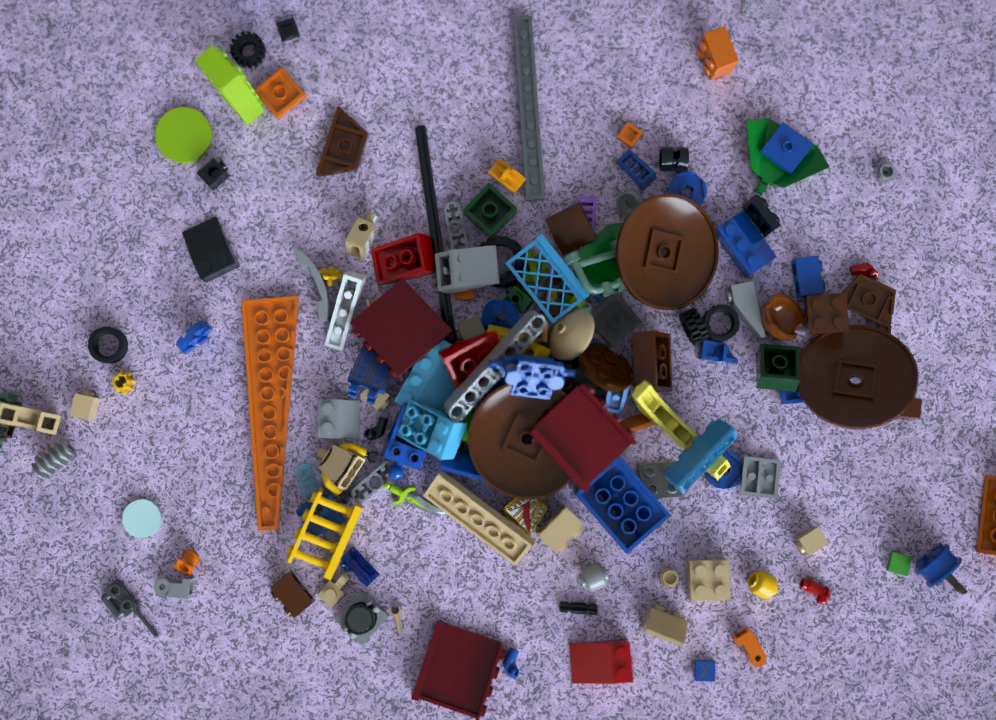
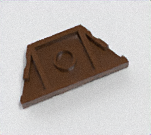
[316,106,369,177]

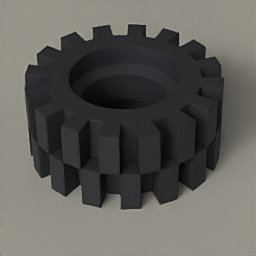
[230,31,266,69]
[679,307,709,345]

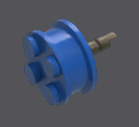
[914,542,968,595]

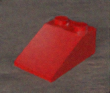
[371,233,436,286]
[437,330,506,389]
[569,639,633,684]

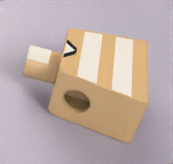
[345,212,377,261]

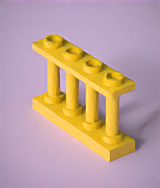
[286,487,363,580]

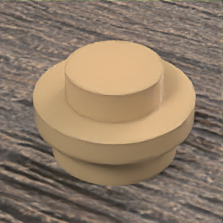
[660,568,679,588]

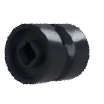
[659,146,689,172]

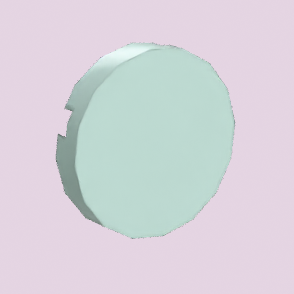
[122,499,162,538]

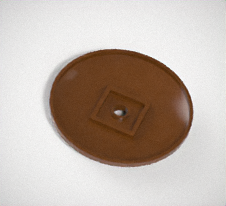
[616,194,719,310]
[797,325,918,429]
[468,384,572,499]

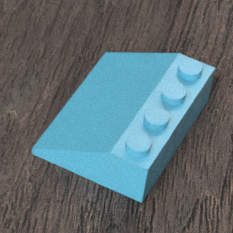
[394,340,467,413]

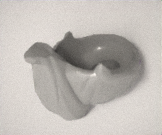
[616,190,644,220]

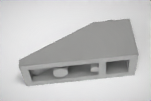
[726,281,765,340]

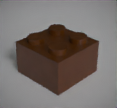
[803,293,849,335]

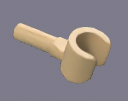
[389,605,402,633]

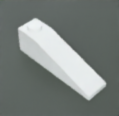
[324,270,367,351]

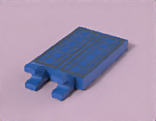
[348,345,392,405]

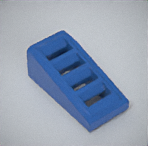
[616,149,657,191]

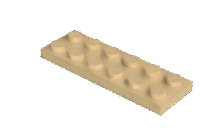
[423,470,536,566]

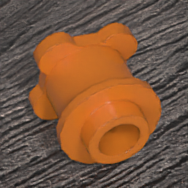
[174,550,200,576]

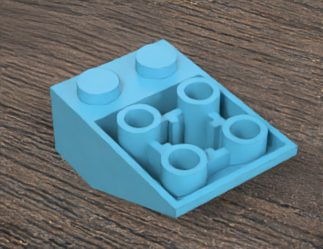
[397,399,467,460]

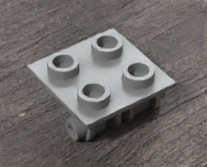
[638,461,683,500]

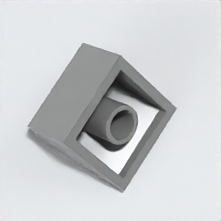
[318,399,361,439]

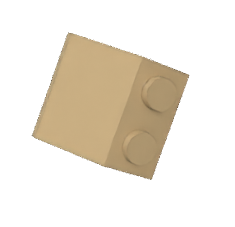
[641,604,688,647]

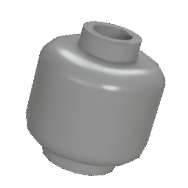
[579,563,610,592]

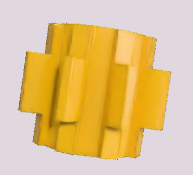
[110,370,137,395]

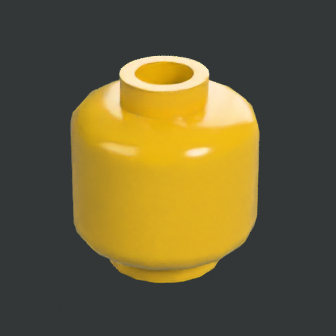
[748,570,778,599]

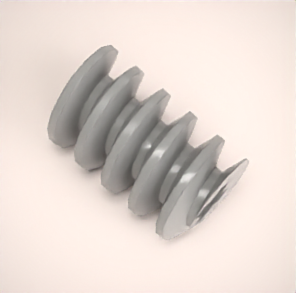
[31,438,77,479]

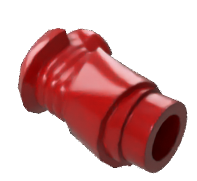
[799,578,831,605]

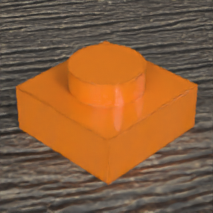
[616,122,643,149]

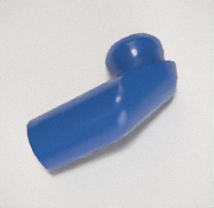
[503,647,520,678]

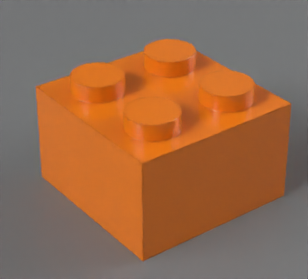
[696,26,739,81]

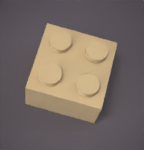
[686,558,731,601]

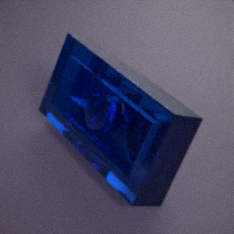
[340,546,380,587]

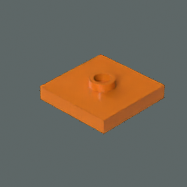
[254,67,307,120]

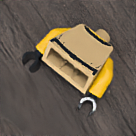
[317,443,379,504]

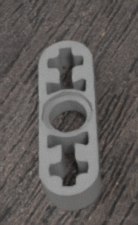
[444,201,469,250]
[351,460,396,503]

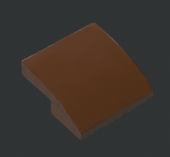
[546,202,597,255]

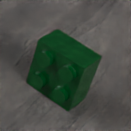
[463,183,517,238]
[756,344,800,392]

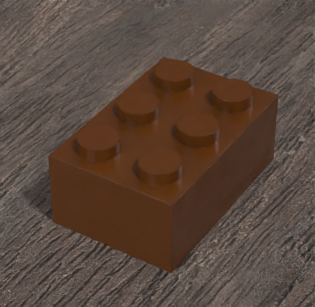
[631,331,673,392]

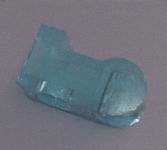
[292,463,319,501]

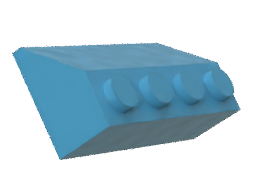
[664,418,737,495]

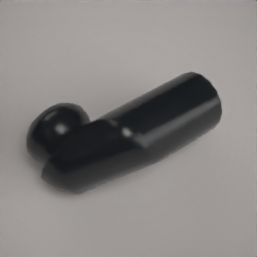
[364,416,388,440]

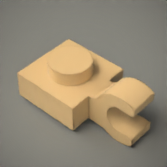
[317,573,350,608]

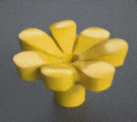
[318,266,343,286]

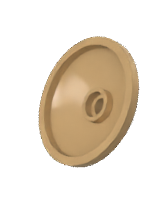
[547,307,595,361]

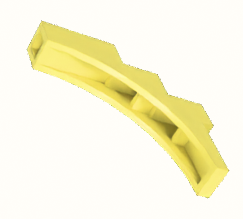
[631,380,730,480]

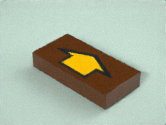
[540,277,563,316]

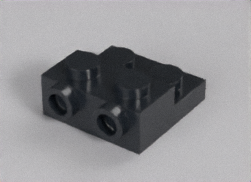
[742,194,781,238]

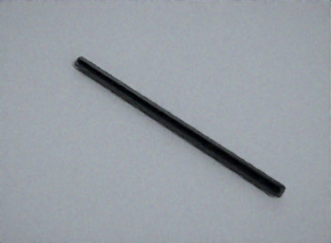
[415,125,457,344]

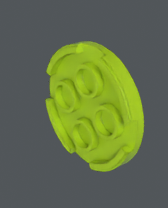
[155,107,213,164]

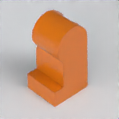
[731,627,766,667]

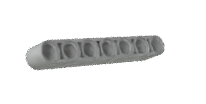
[444,310,547,421]

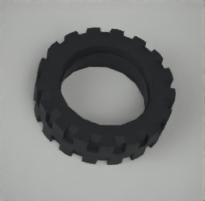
[480,236,526,288]

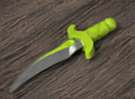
[384,482,446,514]

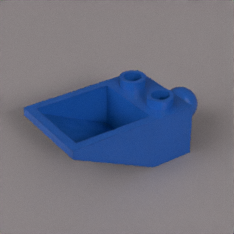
[380,402,426,480]

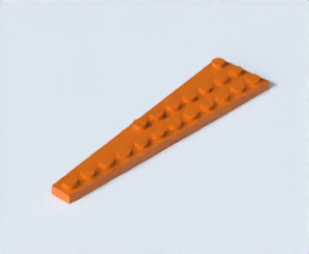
[241,296,300,531]

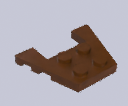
[841,274,896,333]

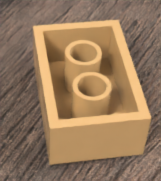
[537,505,583,553]

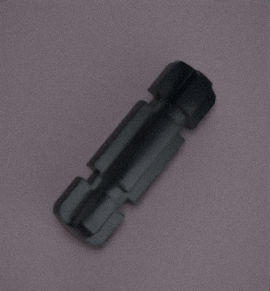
[559,601,598,615]

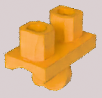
[487,158,526,194]

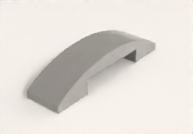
[294,249,330,323]

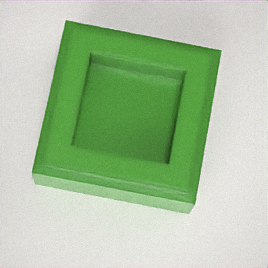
[886,552,912,576]

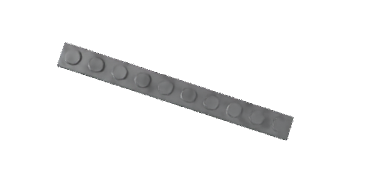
[513,15,545,202]

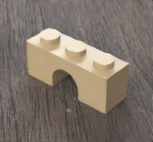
[0,401,61,435]

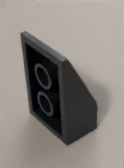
[182,216,241,283]

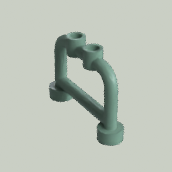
[564,239,626,297]

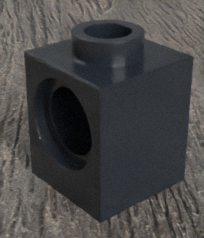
[197,158,230,191]

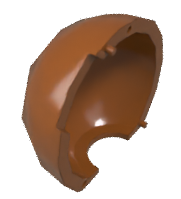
[761,293,806,341]

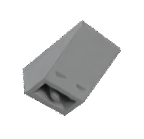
[435,245,500,295]

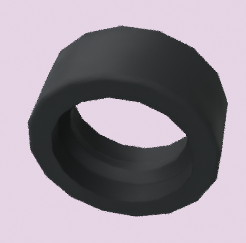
[702,304,740,342]
[88,327,128,364]

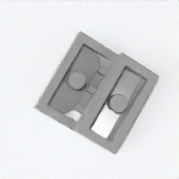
[740,456,781,499]

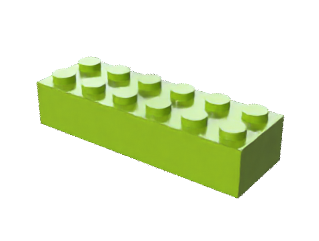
[194,44,264,126]

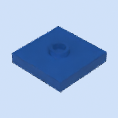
[760,122,814,175]

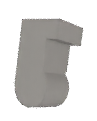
[154,577,195,599]

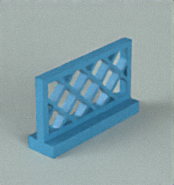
[505,233,590,324]

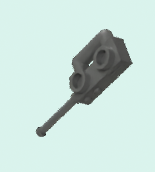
[101,579,159,638]

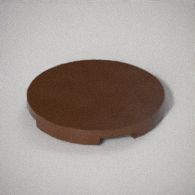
[578,343,633,392]

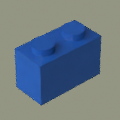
[791,255,825,299]

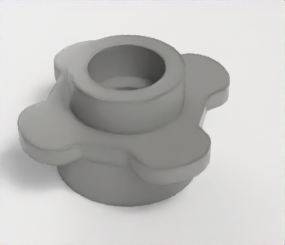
[874,162,896,183]

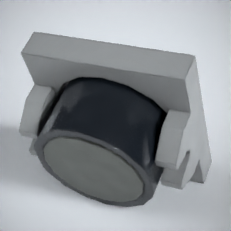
[334,589,390,646]

